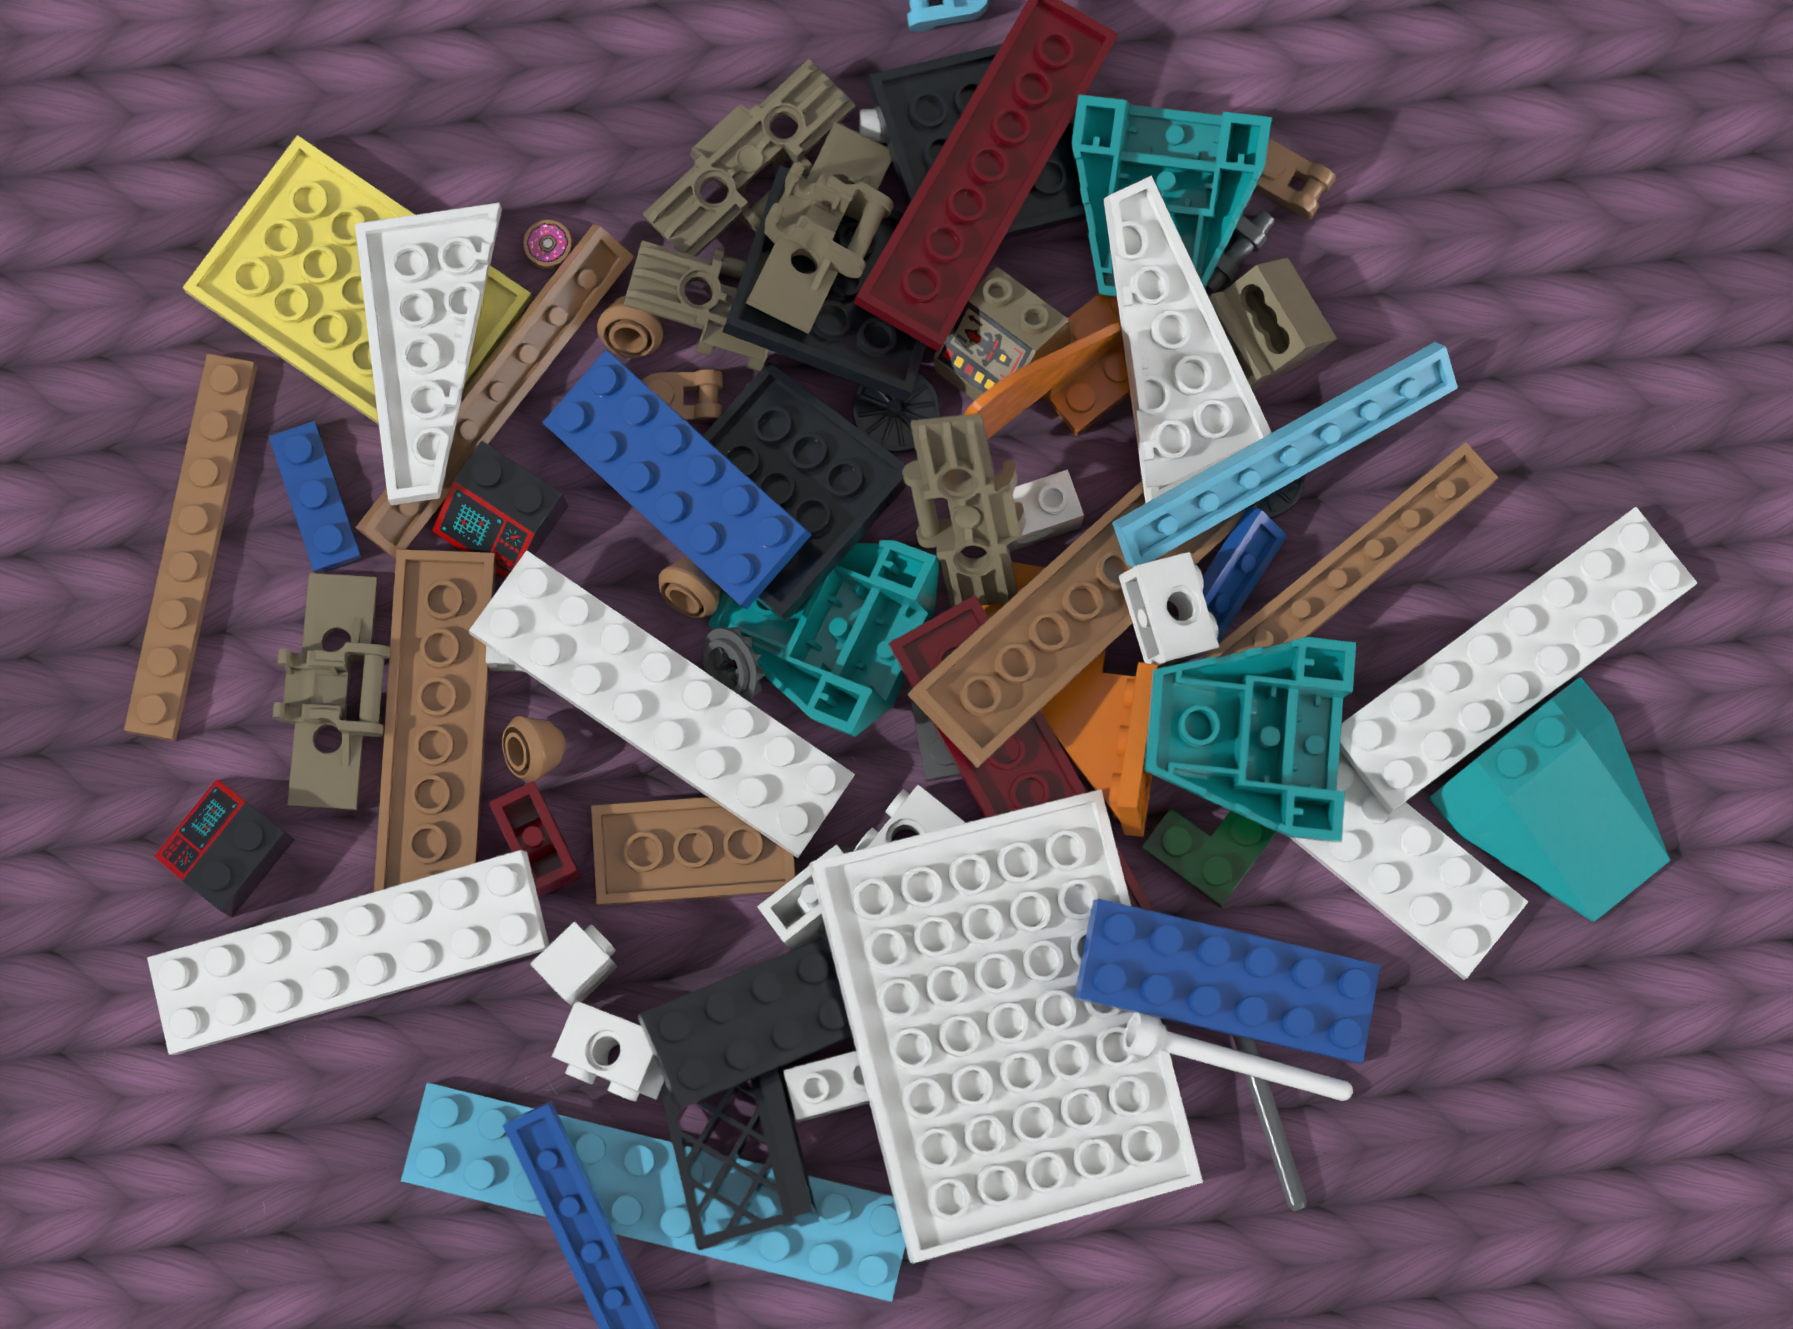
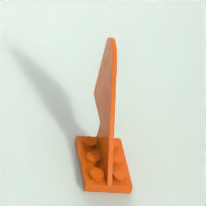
[964,294,1130,439]
[980,557,1159,837]

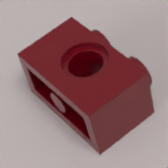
[488,781,582,898]

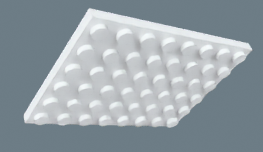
[809,789,1203,1263]

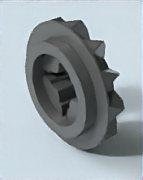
[702,626,765,701]

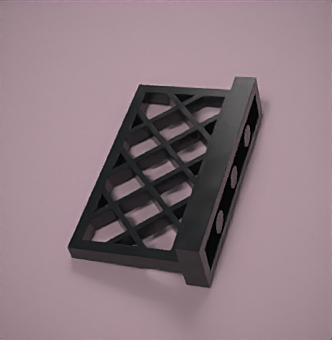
[660,1067,820,1251]

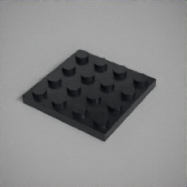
[866,44,1087,239]
[722,165,926,401]
[703,362,907,622]

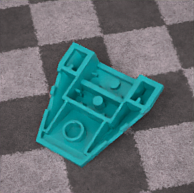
[1072,94,1272,297]
[708,540,940,737]
[1144,637,1356,843]
[1428,677,1670,922]

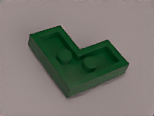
[1141,808,1277,908]

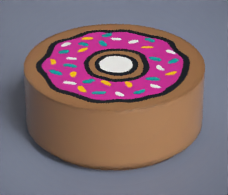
[523,220,573,271]

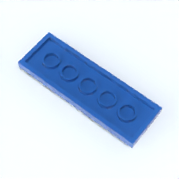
[542,349,812,609]
[1074,899,1381,1064]

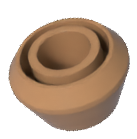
[597,296,663,358]
[658,556,722,618]
[502,716,566,782]

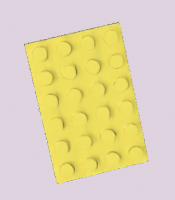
[183,135,533,425]

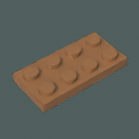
[591,797,795,907]

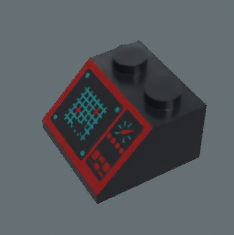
[432,441,568,580]
[154,779,295,917]

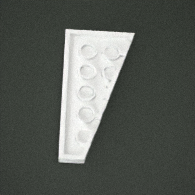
[1104,176,1272,504]
[355,203,502,505]

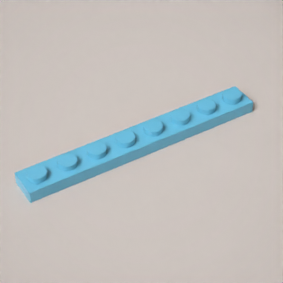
[1112,342,1458,568]

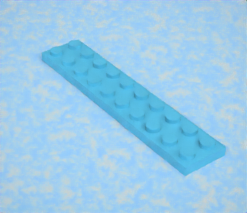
[401,1083,905,1302]

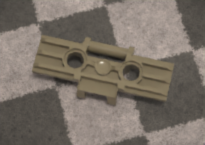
[642,59,856,257]
[746,123,894,334]
[623,240,769,371]
[902,414,1026,608]
[272,573,390,811]

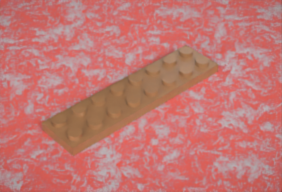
[908,481,1245,768]
[374,549,496,892]

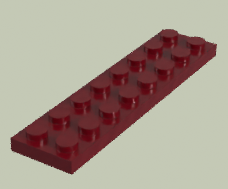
[853,0,1119,352]
[888,595,1155,912]

